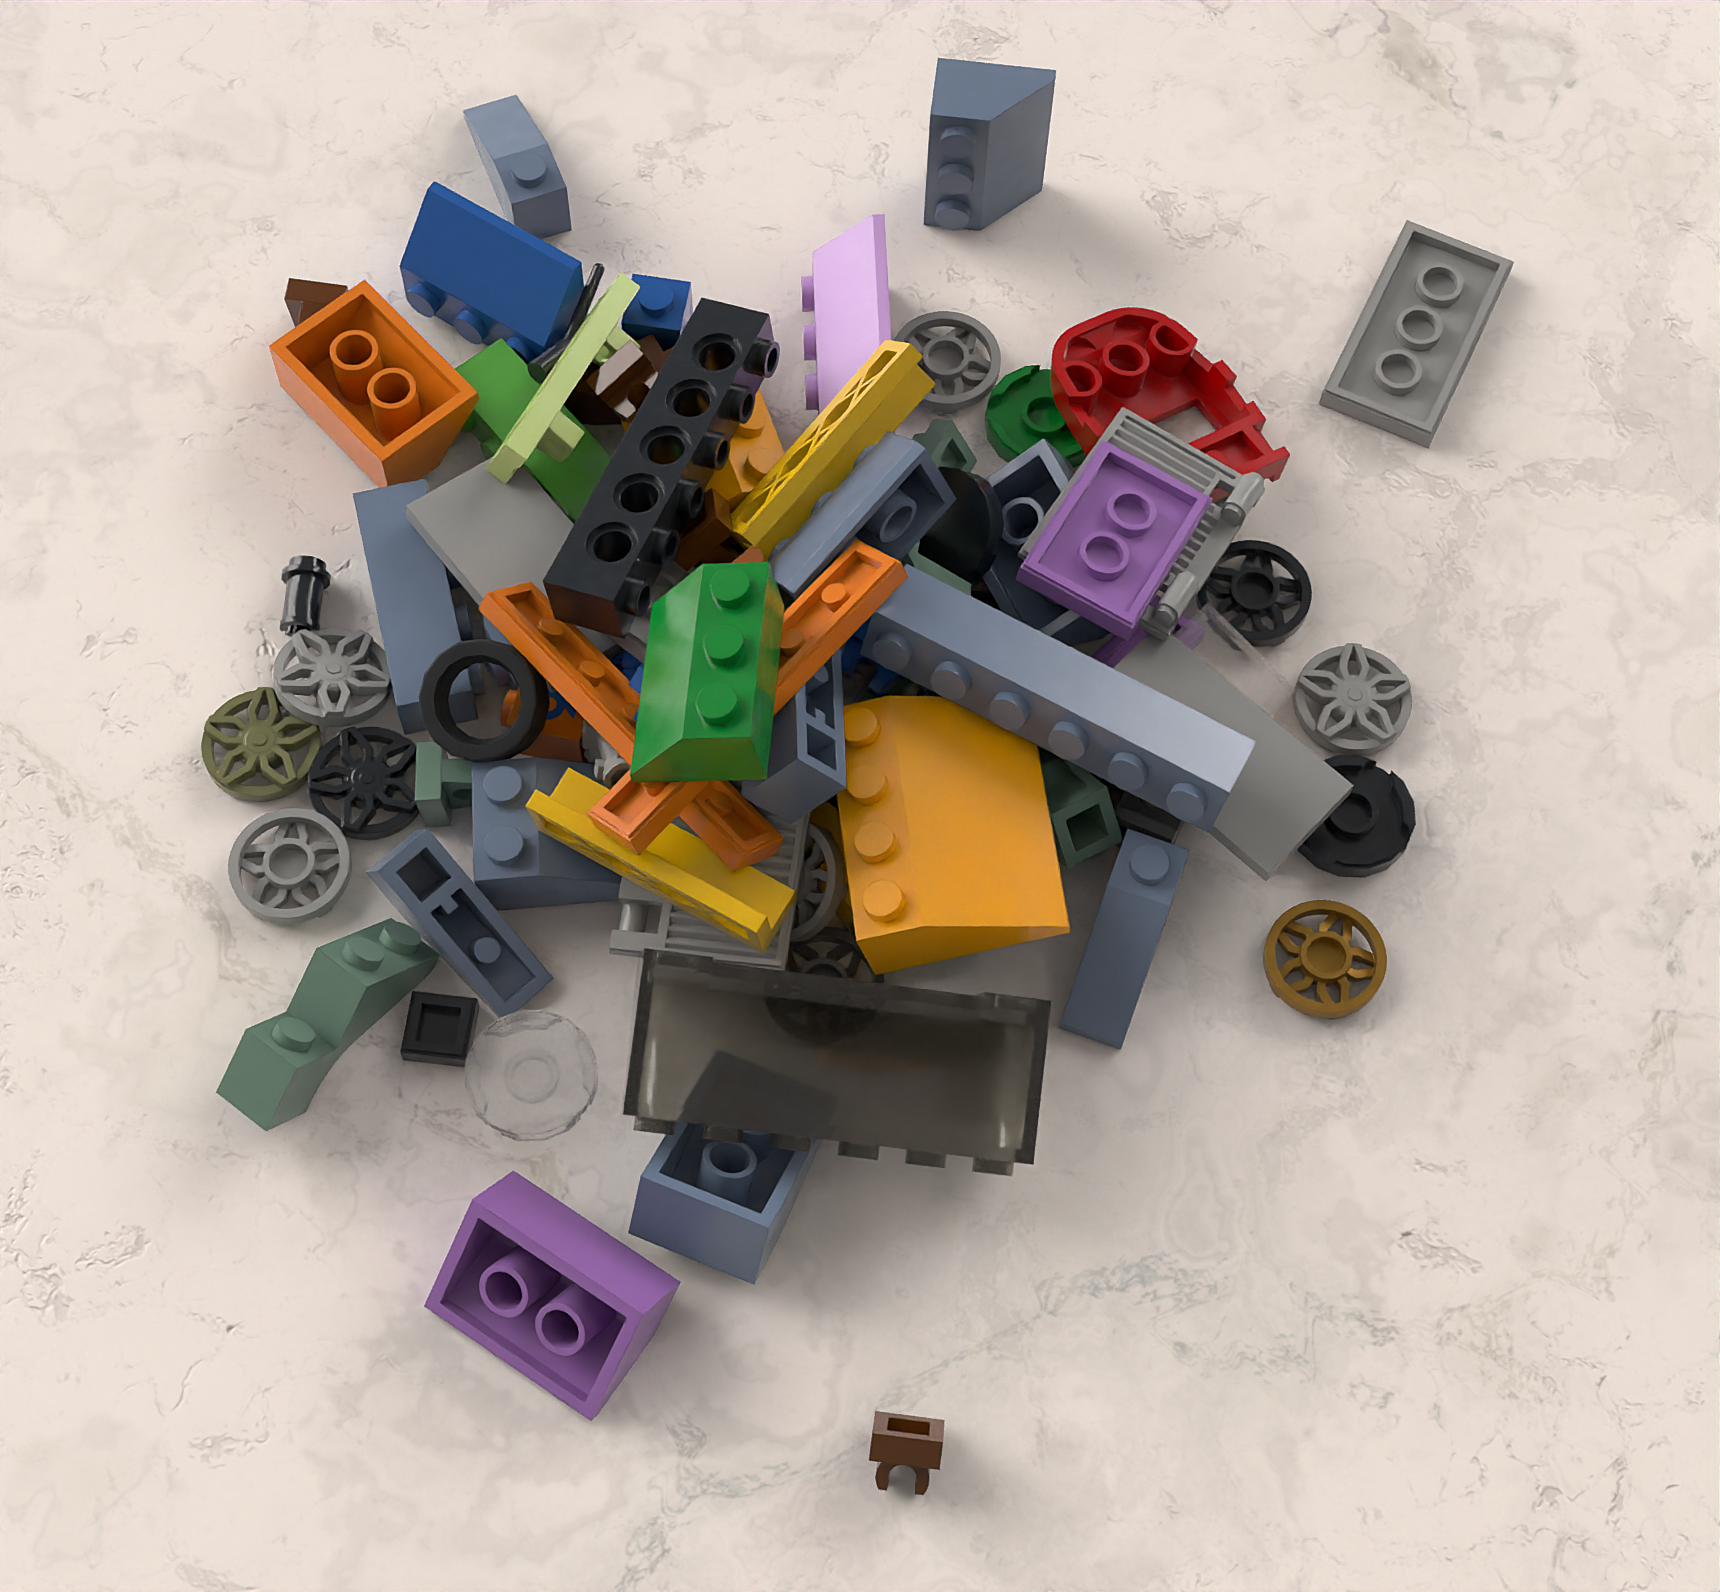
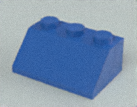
[399,181,588,366]

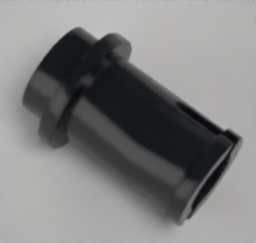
[280,555,331,637]

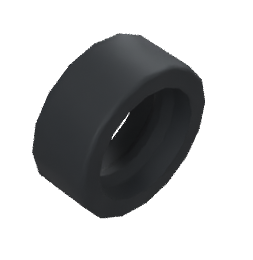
[419,639,550,762]

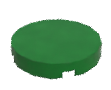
[984,365,1087,468]

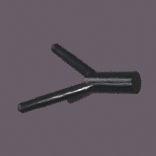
[527,263,639,383]

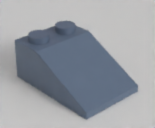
[471,757,622,911]
[628,1051,839,1285]

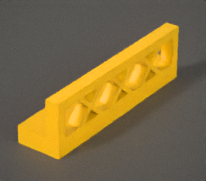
[731,340,936,562]
[525,767,797,954]

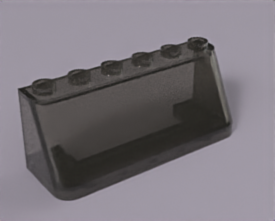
[621,948,1052,1176]

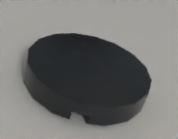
[918,466,1004,585]
[1297,755,1416,878]

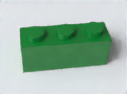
[630,562,784,783]

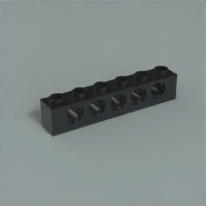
[543,298,780,639]

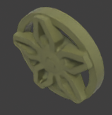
[201,687,323,802]

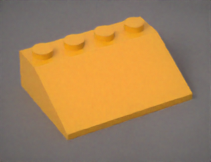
[837,696,1071,975]

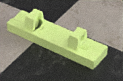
[485,272,640,484]

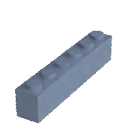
[859,564,1256,833]

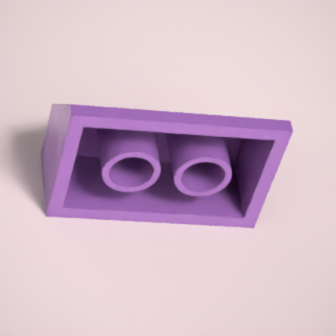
[424,1170,681,1421]

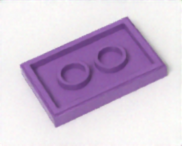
[1015,440,1213,641]

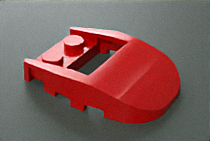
[1050,307,1290,503]

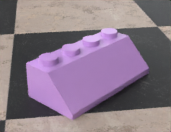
[801,214,895,434]

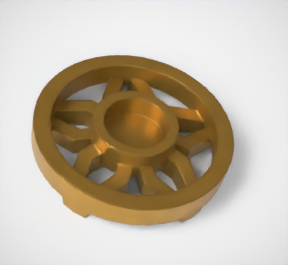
[1263,900,1387,1020]

